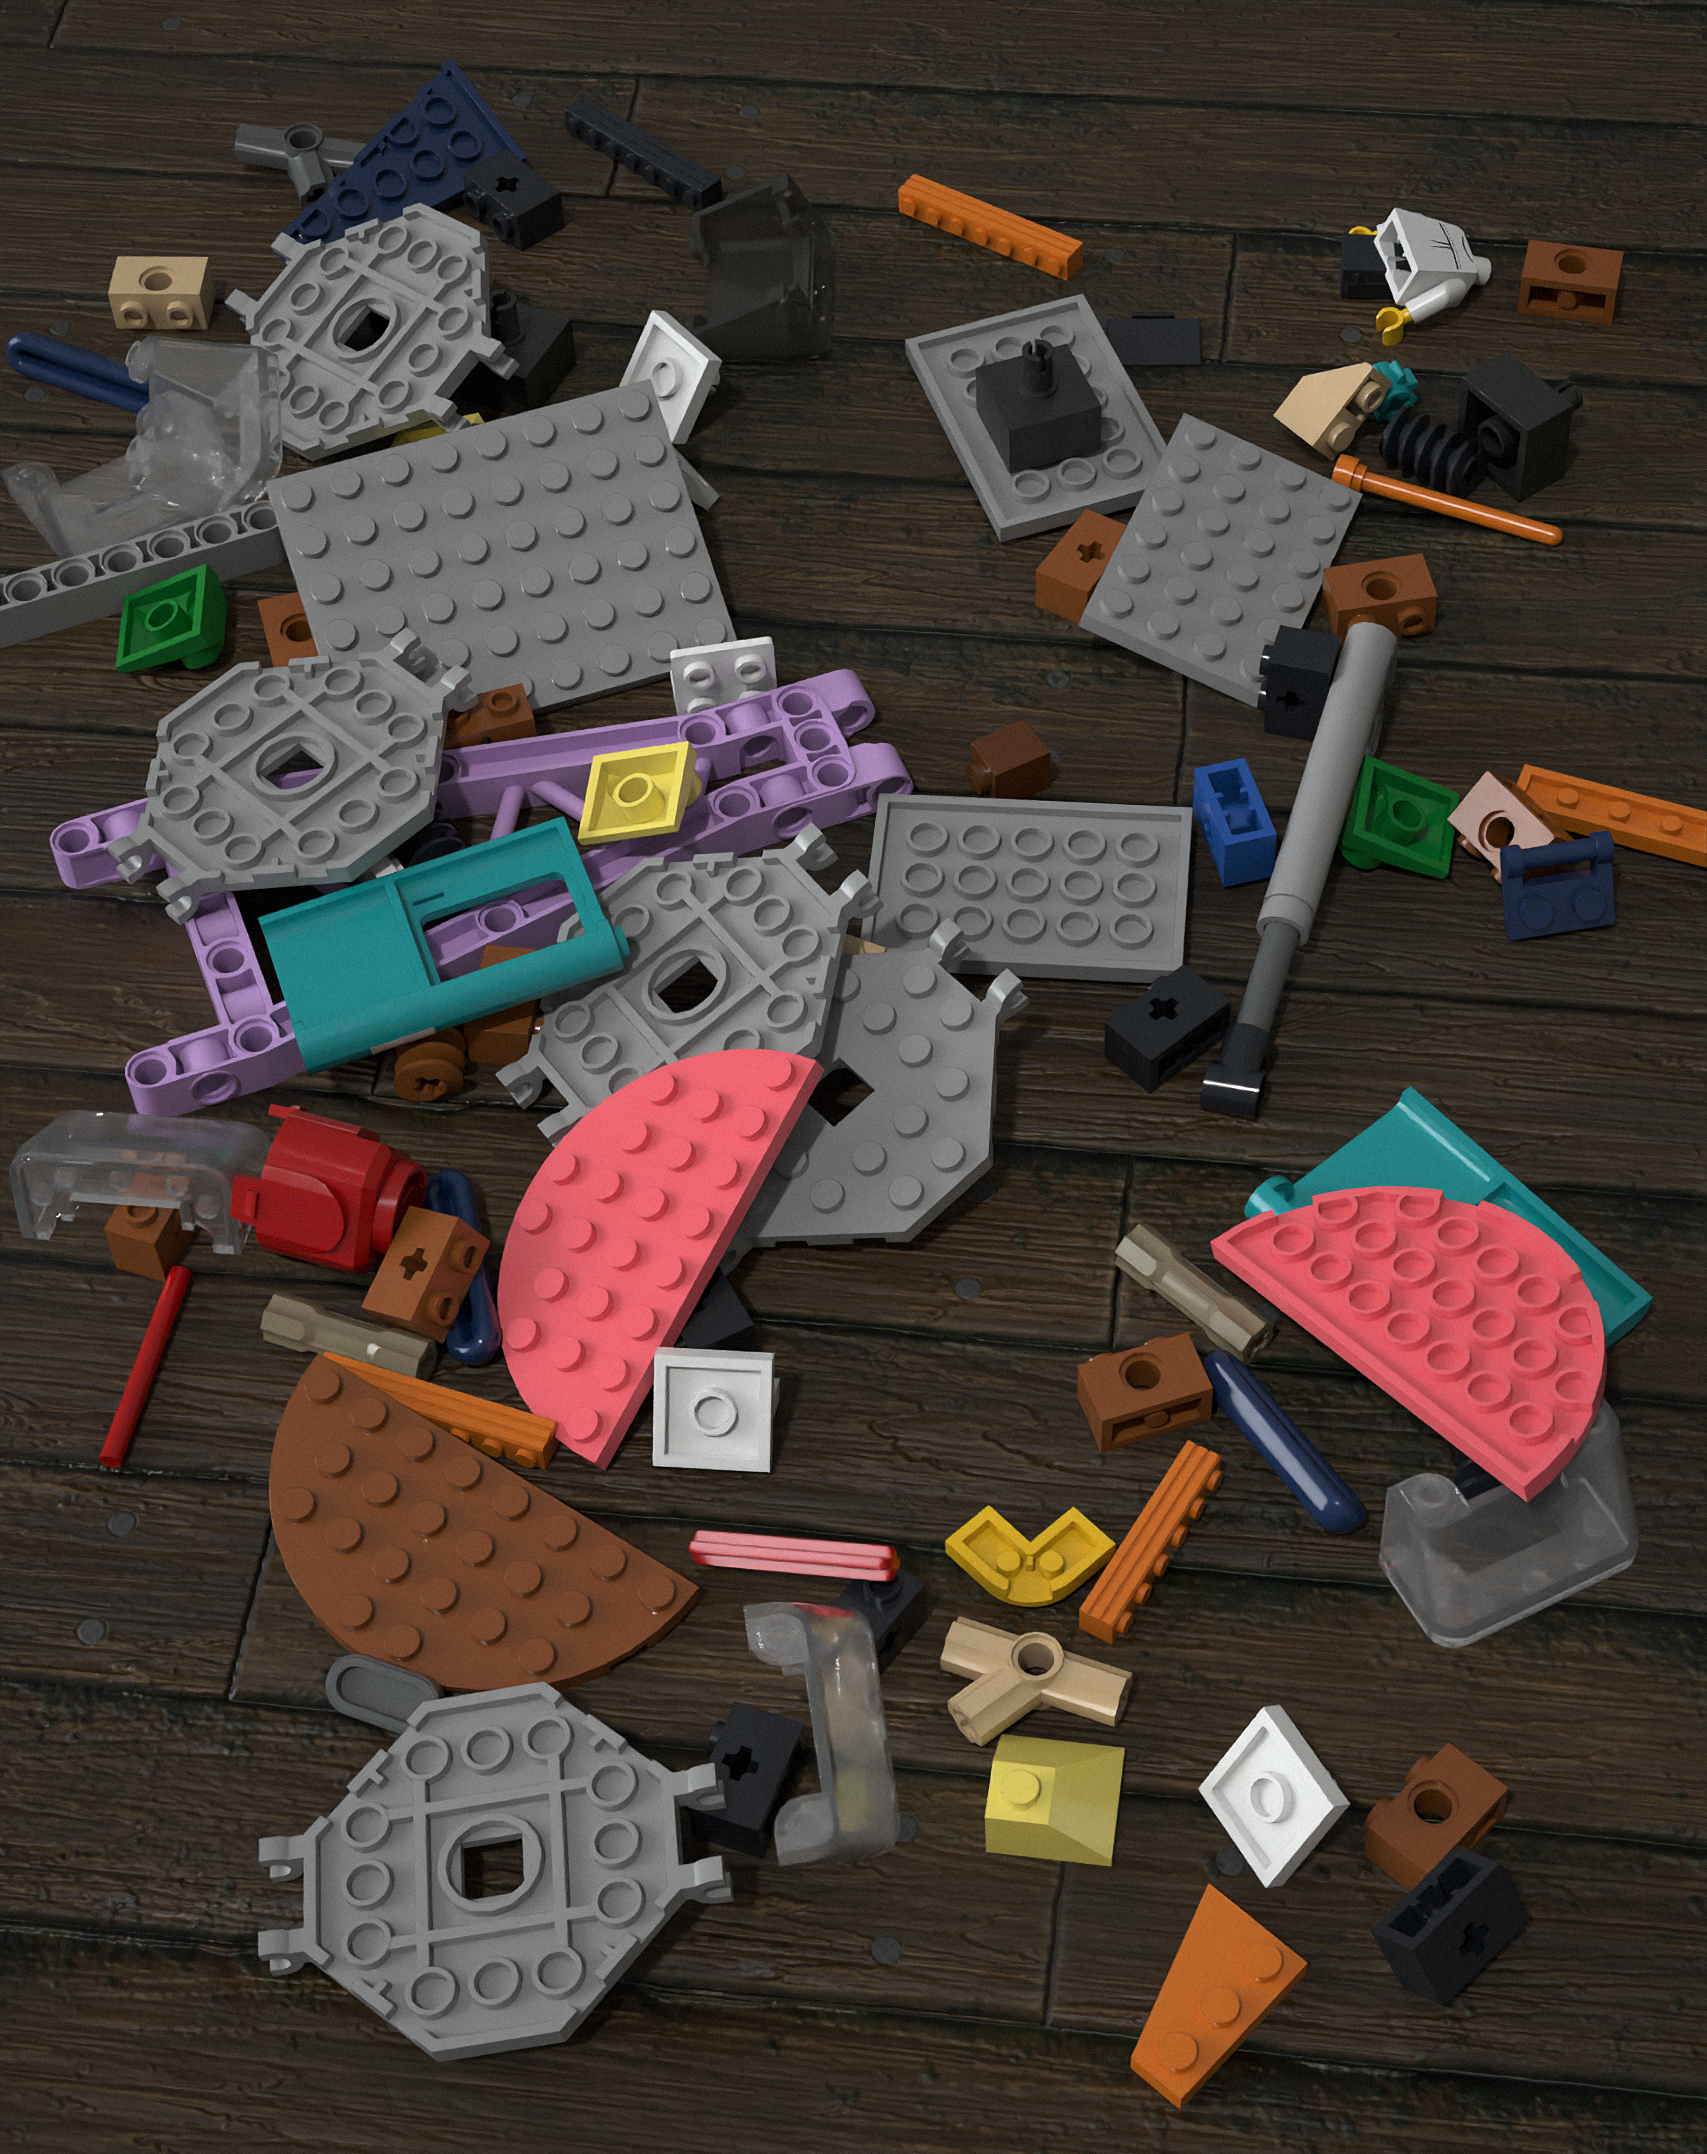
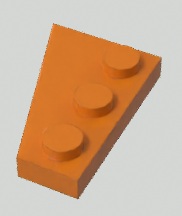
[1131,1883,1308,2110]

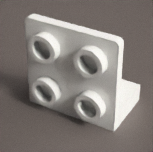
[670,636,777,716]

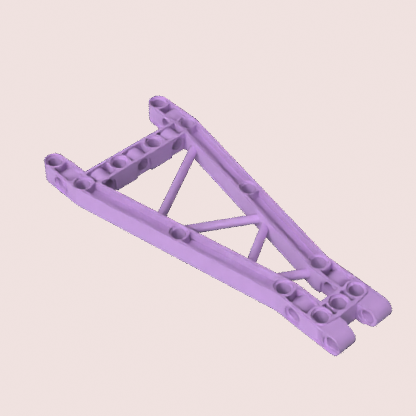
[50,669,913,1121]

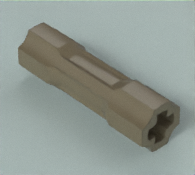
[1115,1223,1275,1364]
[260,1291,438,1382]

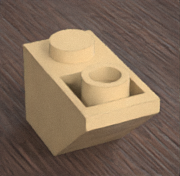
[1273,362,1393,461]

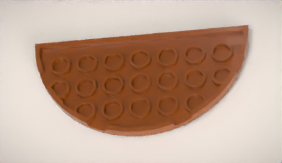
[269,1353,701,1694]

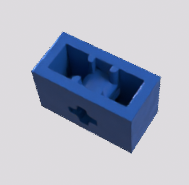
[1193,758,1277,887]

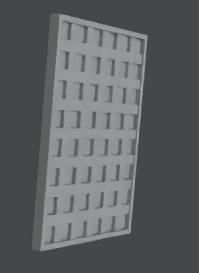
[265,379,738,716]

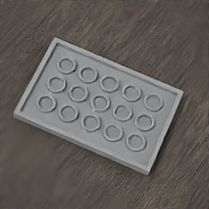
[905,294,1167,542]
[1078,413,1363,708]
[860,793,1193,983]

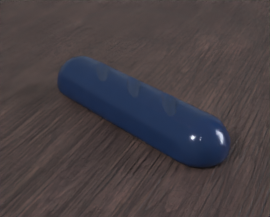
[6,331,175,418]
[423,1169,501,1366]
[1203,1349,1366,1533]

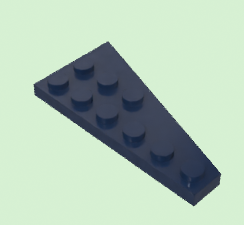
[277,57,527,266]

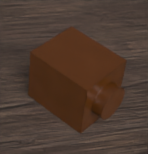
[967,719,1050,800]

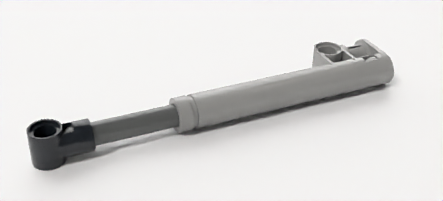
[1200,622,1398,1120]

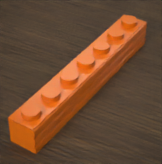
[898,174,1083,281]
[323,1351,560,1470]

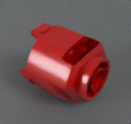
[230,1103,427,1276]

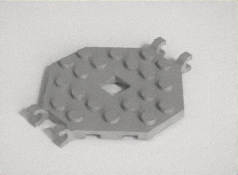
[224,203,520,461]
[107,627,479,925]
[495,822,884,1148]
[718,917,1029,1276]
[258,1681,734,2062]

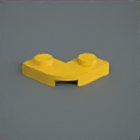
[945,1505,1116,1607]

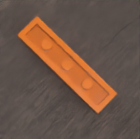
[1517,764,1707,868]

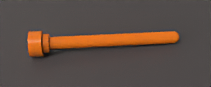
[1331,454,1563,546]

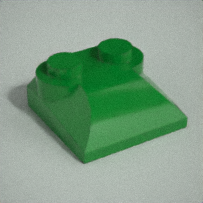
[116,563,227,674]
[1337,754,1460,879]

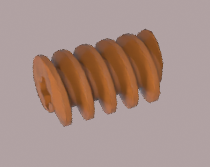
[393,1024,467,1102]

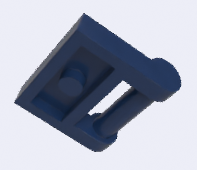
[1500,830,1616,940]

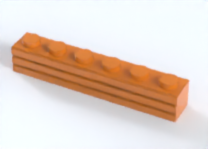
[1079,1440,1223,1645]

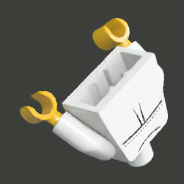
[1348,208,1491,346]

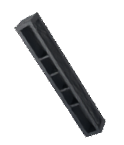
[564,95,723,214]

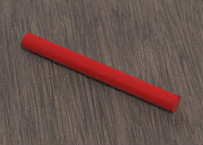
[99,1266,192,1468]

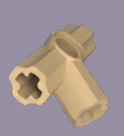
[940,1616,1133,1747]

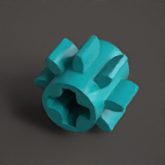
[1369,360,1419,422]

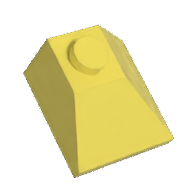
[985,1734,1125,1866]

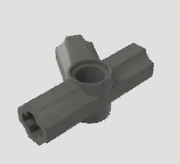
[234,123,367,208]

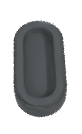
[326,1654,445,1734]

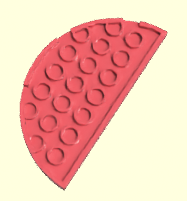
[497,1049,824,1471]
[1210,1186,1607,1503]

